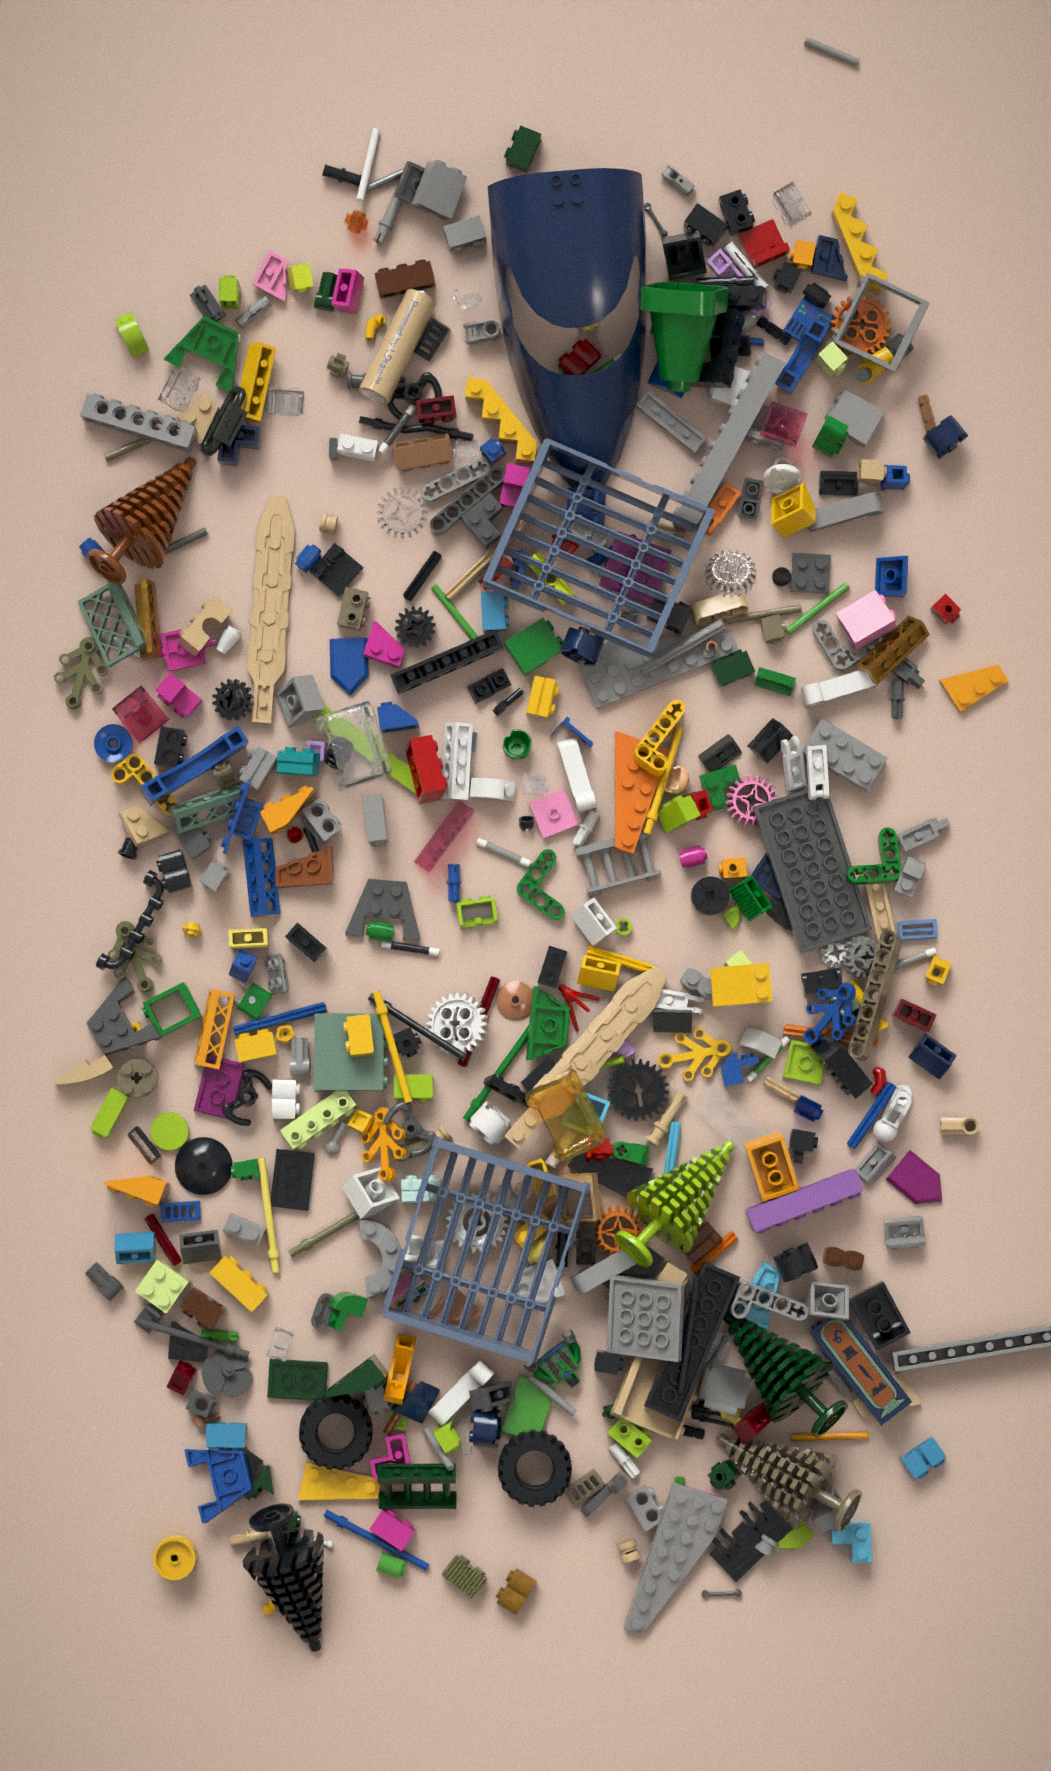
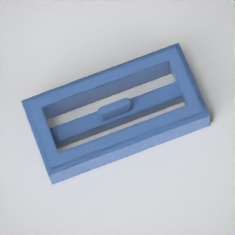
[897,919,938,941]

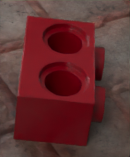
[732,1401,772,1444]

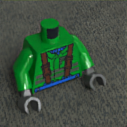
[524,1330,581,1388]

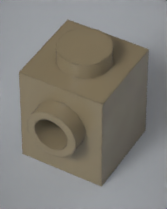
[760,614,787,645]

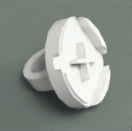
[764,457,802,494]

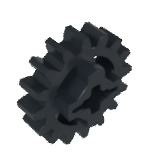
[395,606,436,648]
[212,679,254,721]

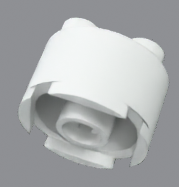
[470,1101,513,1145]

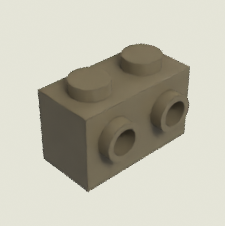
[337,587,371,631]

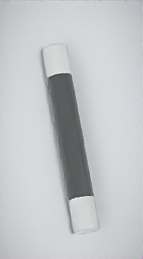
[378,404,416,455]

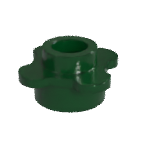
[602,1404,617,1419]

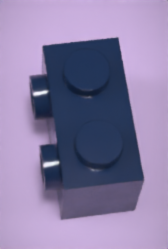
[908,1033,957,1080]

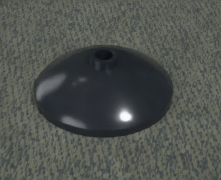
[175,1137,233,1195]

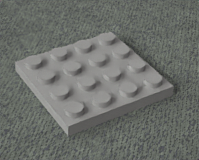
[607,1275,685,1362]

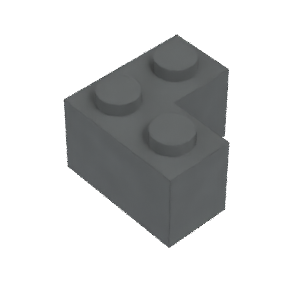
[461,493,503,549]

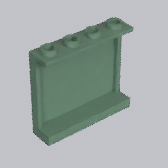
[314,1013,388,1093]

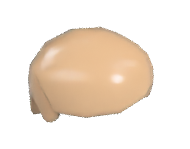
[664,765,690,795]

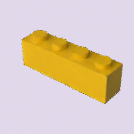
[240,342,276,423]

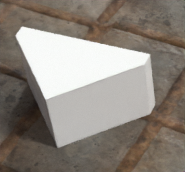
[739,1027,782,1059]

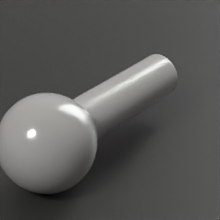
[324,1121,348,1155]

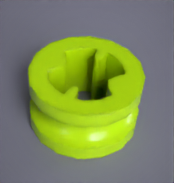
[615,918,632,936]

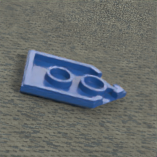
[330,638,369,696]

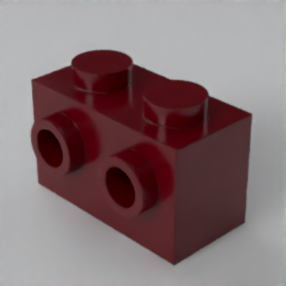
[416,395,457,425]

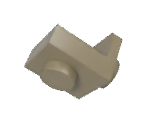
[212,760,239,789]

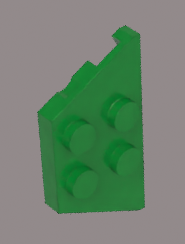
[526,986,570,1060]

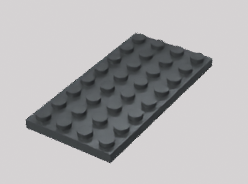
[752,785,872,953]

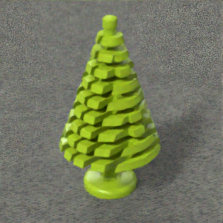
[614,1140,735,1268]

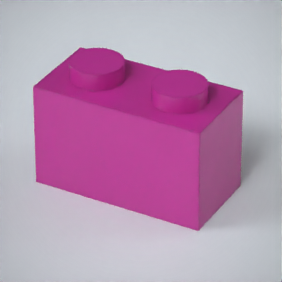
[331,268,364,314]
[370,1509,415,1551]

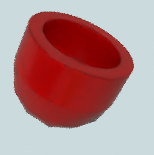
[287,826,304,843]

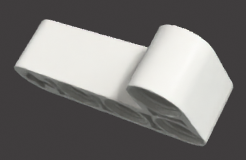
[800,670,877,708]
[557,737,597,814]
[428,1359,494,1426]

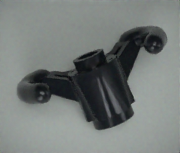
[387,372,442,419]
[222,1069,272,1126]

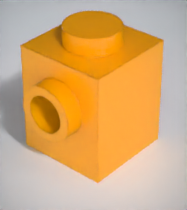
[789,240,816,271]
[718,857,747,879]

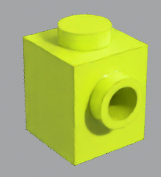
[287,263,314,293]

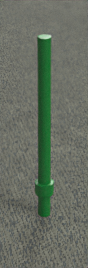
[463,1025,529,1122]

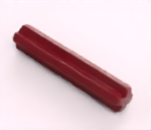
[145,1214,182,1266]

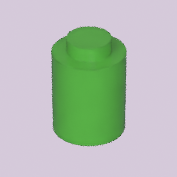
[376,1552,407,1579]

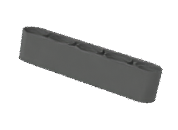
[430,467,505,536]

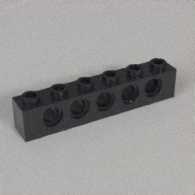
[390,629,503,695]

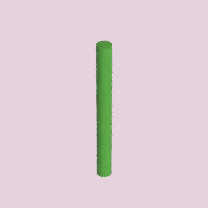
[787,582,850,635]
[431,584,478,640]

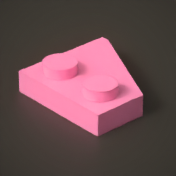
[252,251,287,302]

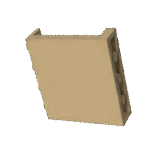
[610,1356,705,1441]

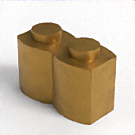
[495,1569,537,1615]

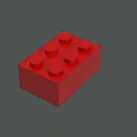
[405,735,448,804]

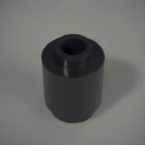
[802,282,831,309]

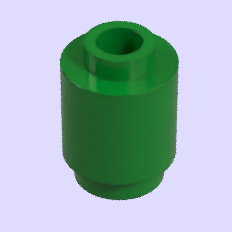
[366,921,394,942]

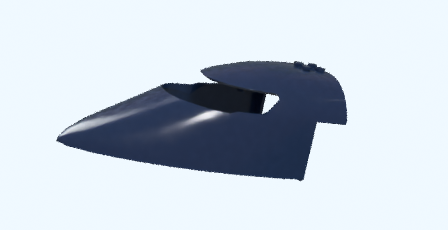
[487,168,647,489]

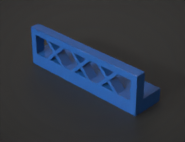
[243,838,280,917]

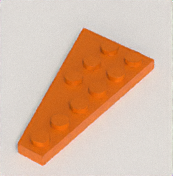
[615,731,669,855]

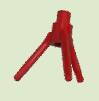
[558,983,600,1031]

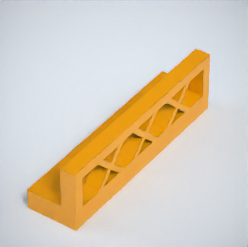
[194,989,235,1069]

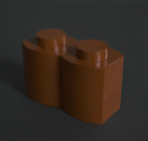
[822,1246,864,1271]

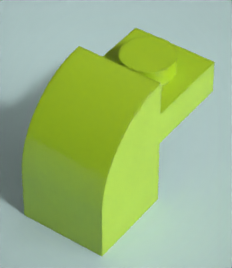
[115,312,150,358]

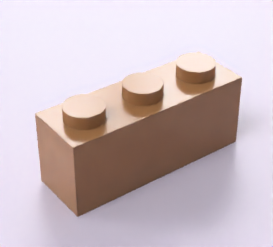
[392,433,453,472]

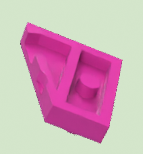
[362,621,405,668]

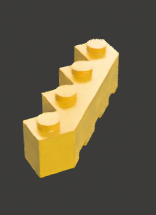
[831,192,888,295]
[465,377,537,464]

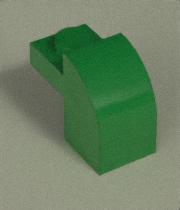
[328,1292,368,1332]

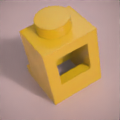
[924,956,952,987]

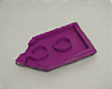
[886,1150,942,1204]

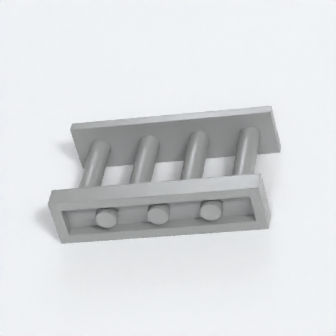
[575,830,661,896]

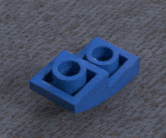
[510,547,526,590]

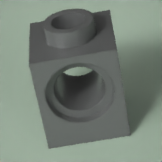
[185,1389,217,1418]

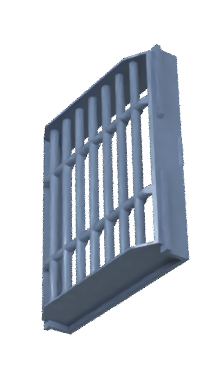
[482,438,716,659]
[381,1136,591,1363]

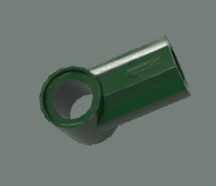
[314,272,337,312]

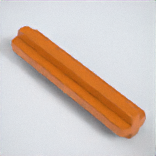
[690,1231,738,1274]

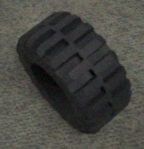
[299,1394,373,1470]
[498,1429,572,1507]

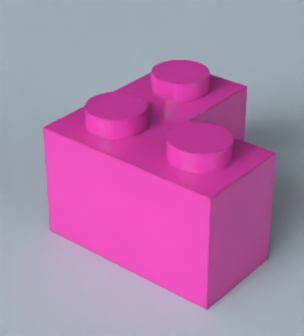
[499,463,530,509]
[156,673,203,718]
[370,1432,411,1480]

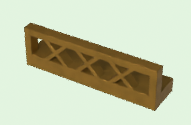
[134,578,161,660]
[856,616,930,685]

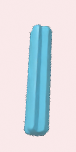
[664,1121,681,1174]

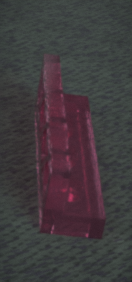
[414,800,475,873]

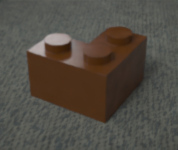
[181,1287,227,1330]

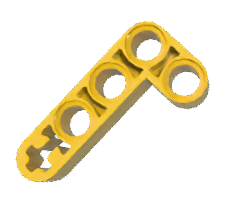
[633,700,685,777]
[111,754,178,817]

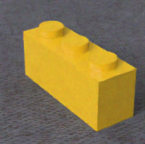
[210,1255,269,1312]

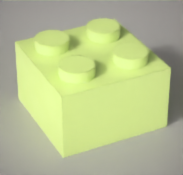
[135,1259,190,1314]

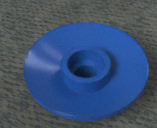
[94,724,132,763]

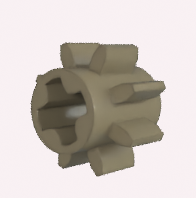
[327,353,350,378]

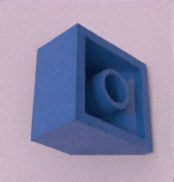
[377,702,419,733]

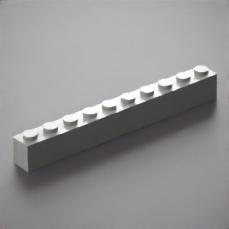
[673,352,785,533]
[890,1324,1051,1372]

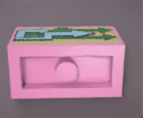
[384,1271,430,1309]

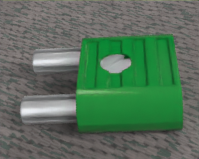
[227,981,272,1020]

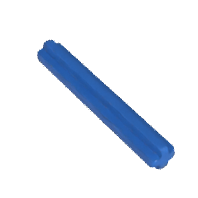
[847,1082,897,1149]

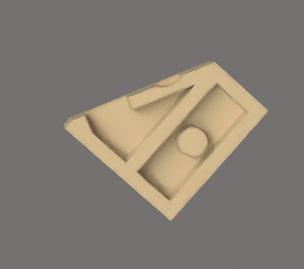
[177,393,219,446]
[118,805,169,847]

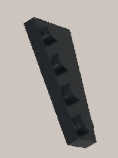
[568,1149,653,1198]

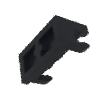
[819,471,859,496]
[801,968,843,995]

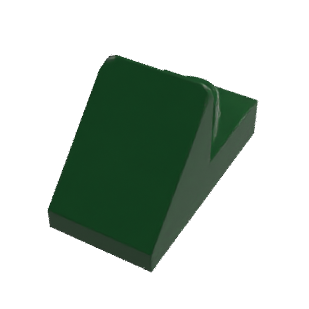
[244,1463,275,1500]

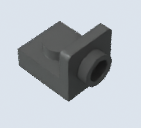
[134,1303,163,1333]

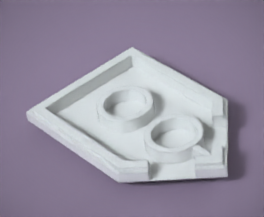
[507,1258,566,1303]

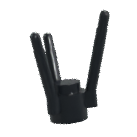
[691,1400,734,1427]

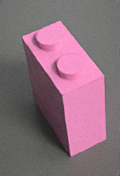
[836,590,897,650]

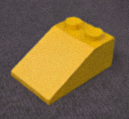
[710,963,772,1007]

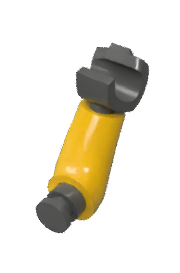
[855,334,914,384]

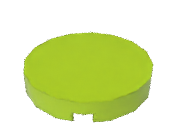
[150,1112,189,1151]

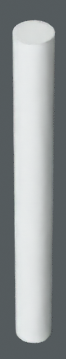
[356,128,380,202]

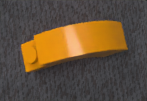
[383,1333,417,1405]

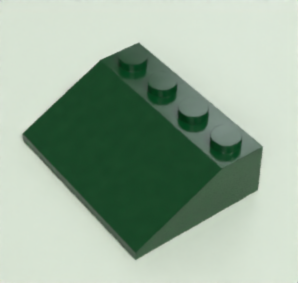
[324,1354,388,1397]

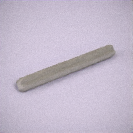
[639,620,725,675]

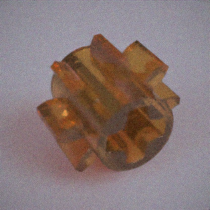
[344,210,369,234]

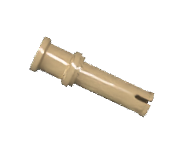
[645,1091,688,1147]

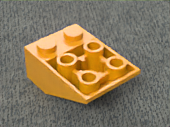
[260,785,315,835]
[103,1175,169,1207]

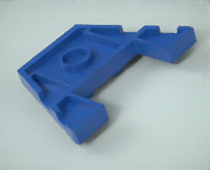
[184,1449,254,1524]

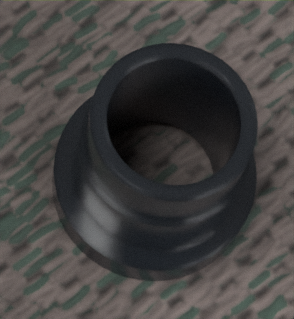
[772,567,791,587]
[118,837,138,860]

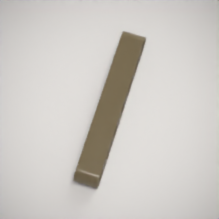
[848,930,902,1061]

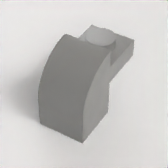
[894,856,926,898]

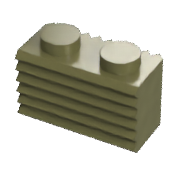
[442,1554,487,1598]

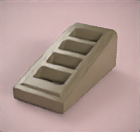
[564,1468,606,1507]

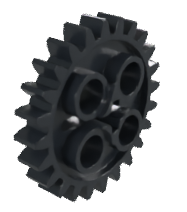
[607,1059,670,1121]

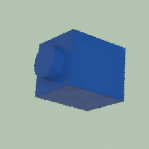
[229,950,257,983]

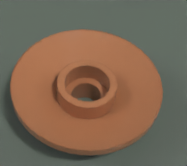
[496,981,532,1019]

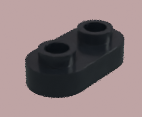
[766,899,792,930]

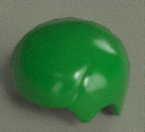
[503,729,532,760]

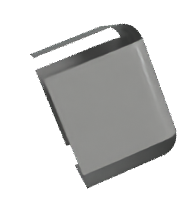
[699,1362,752,1415]

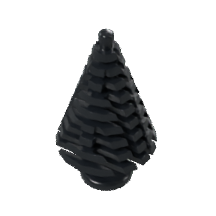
[243,1503,324,1652]

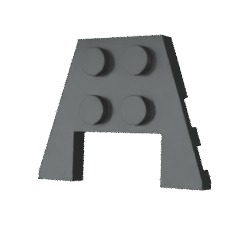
[345,879,420,941]
[87,977,162,1056]

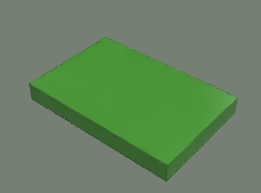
[501,1375,556,1436]

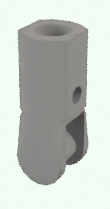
[661,165,695,196]

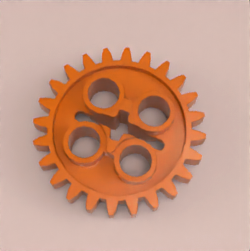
[830,294,892,357]

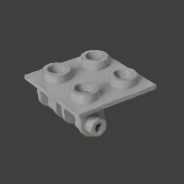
[265,953,289,995]

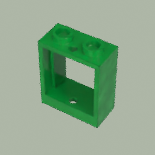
[142,982,202,1037]

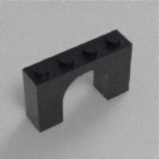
[691,308,745,388]

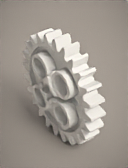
[426,992,489,1054]

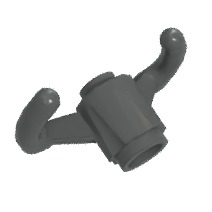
[383,1101,437,1158]

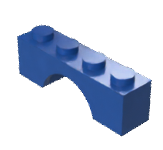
[775,317,830,394]

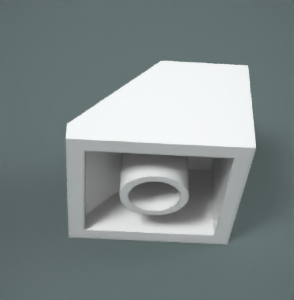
[342,1167,400,1219]

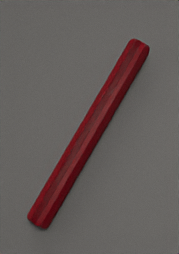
[457,976,500,1067]

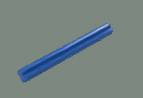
[233,1002,327,1036]

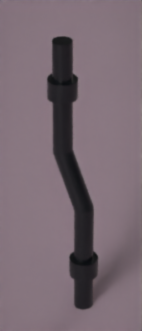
[359,416,473,441]

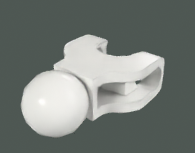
[873,1085,912,1142]

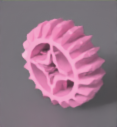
[726,775,778,827]

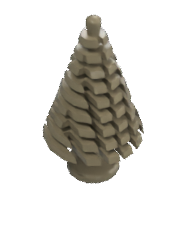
[716,1434,862,1533]

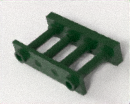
[378,1463,457,1509]

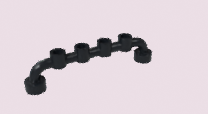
[96,870,164,970]

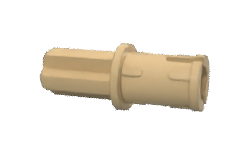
[229,1530,269,1547]

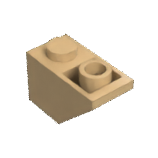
[857,459,887,486]

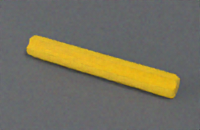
[587,945,655,973]

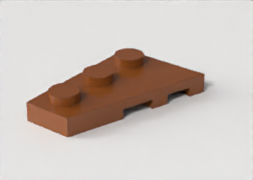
[275,845,334,888]

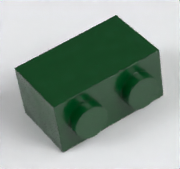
[504,125,542,173]
[710,649,755,688]

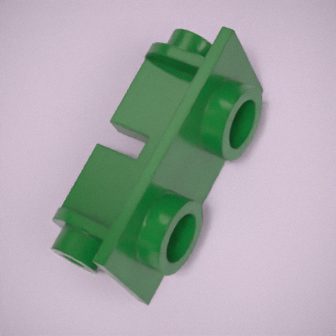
[754,667,796,696]

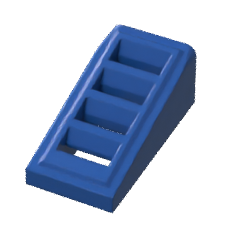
[160,1201,201,1222]

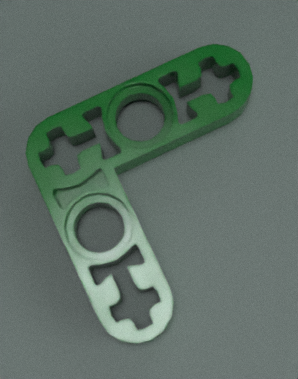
[846,827,902,885]
[517,849,565,920]

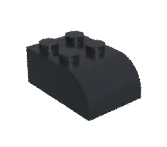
[849,1280,911,1351]

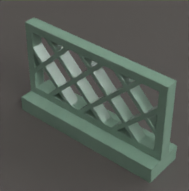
[77,581,147,668]

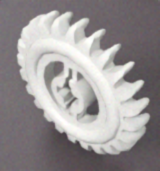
[446,1190,509,1254]

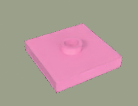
[529,789,579,839]

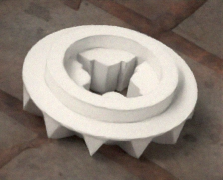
[821,939,848,968]

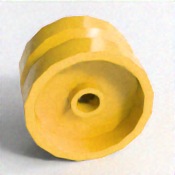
[153,1534,198,1580]

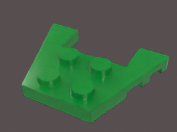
[164,316,239,391]

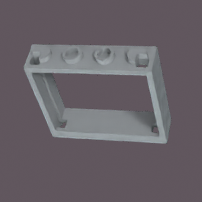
[832,273,930,374]

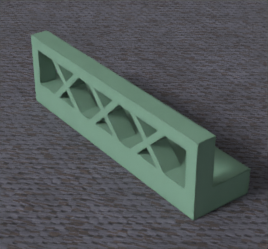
[168,783,248,834]

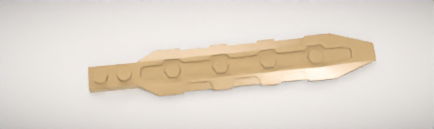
[247,496,295,724]
[503,965,667,1149]

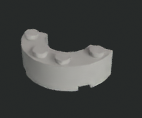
[359,1219,401,1297]

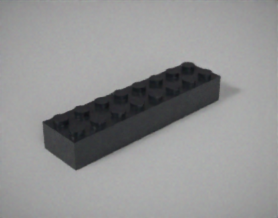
[643,1262,740,1421]

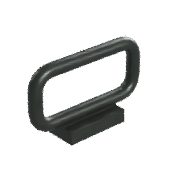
[201,386,248,456]

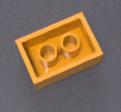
[743,1131,800,1202]

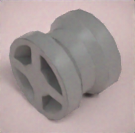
[755,1534,779,1557]

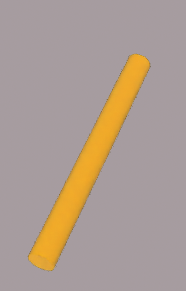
[791,1431,869,1442]

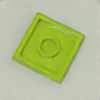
[783,1040,824,1085]

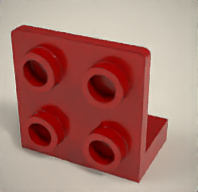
[739,219,790,269]

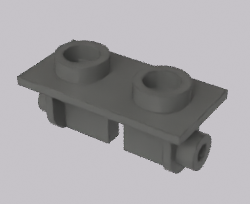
[190,285,227,322]

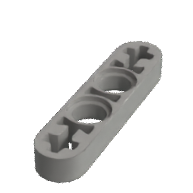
[421,459,490,502]

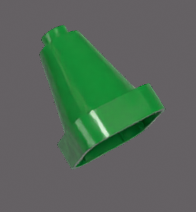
[640,282,729,392]

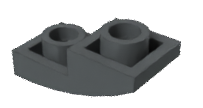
[738,477,764,519]

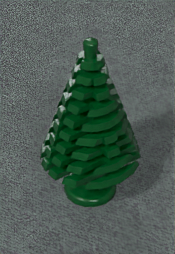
[723,1311,848,1438]

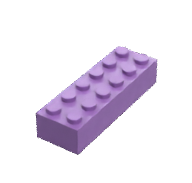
[745,1168,864,1234]

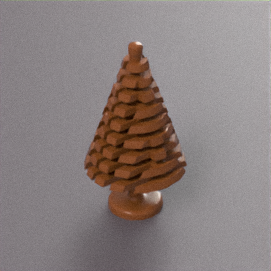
[86,457,197,585]

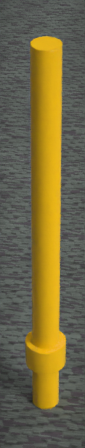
[643,726,684,835]
[373,990,412,1103]

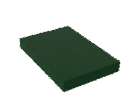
[267,1358,328,1400]

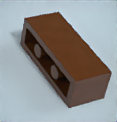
[374,259,436,299]

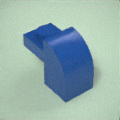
[721,1052,759,1087]

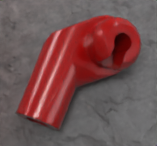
[870,1067,887,1096]

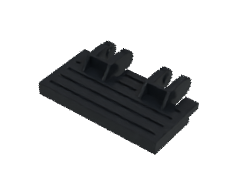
[709,1500,792,1582]

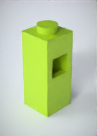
[90,1088,130,1139]

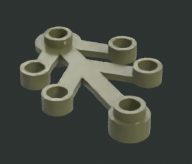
[54,637,108,710]
[108,921,162,993]

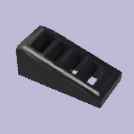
[414,318,450,361]

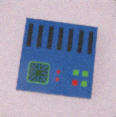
[783,299,835,342]

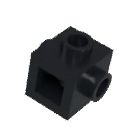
[393,1027,422,1058]

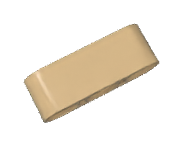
[690,590,748,626]

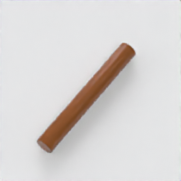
[383,1381,418,1436]

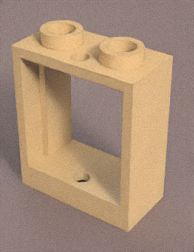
[556,1172,602,1226]

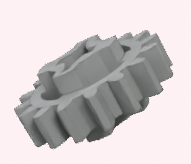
[842,936,877,978]

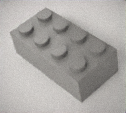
[802,718,888,792]

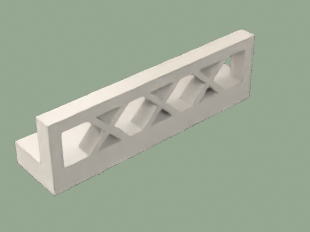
[442,722,473,800]

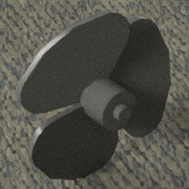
[201,1350,253,1398]

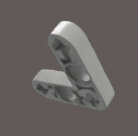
[812,620,882,670]

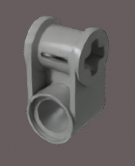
[463,320,501,345]

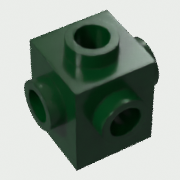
[708,1460,742,1491]

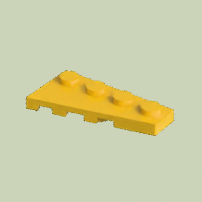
[298,1462,381,1500]

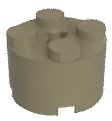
[117,1059,158,1097]

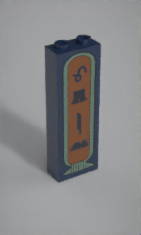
[810,1318,912,1426]

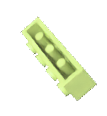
[280,1091,357,1150]

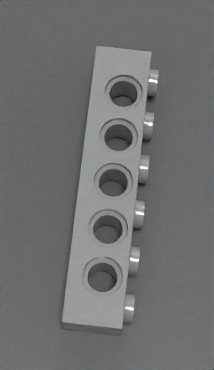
[80,393,198,453]

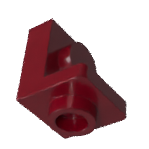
[166,1361,197,1395]

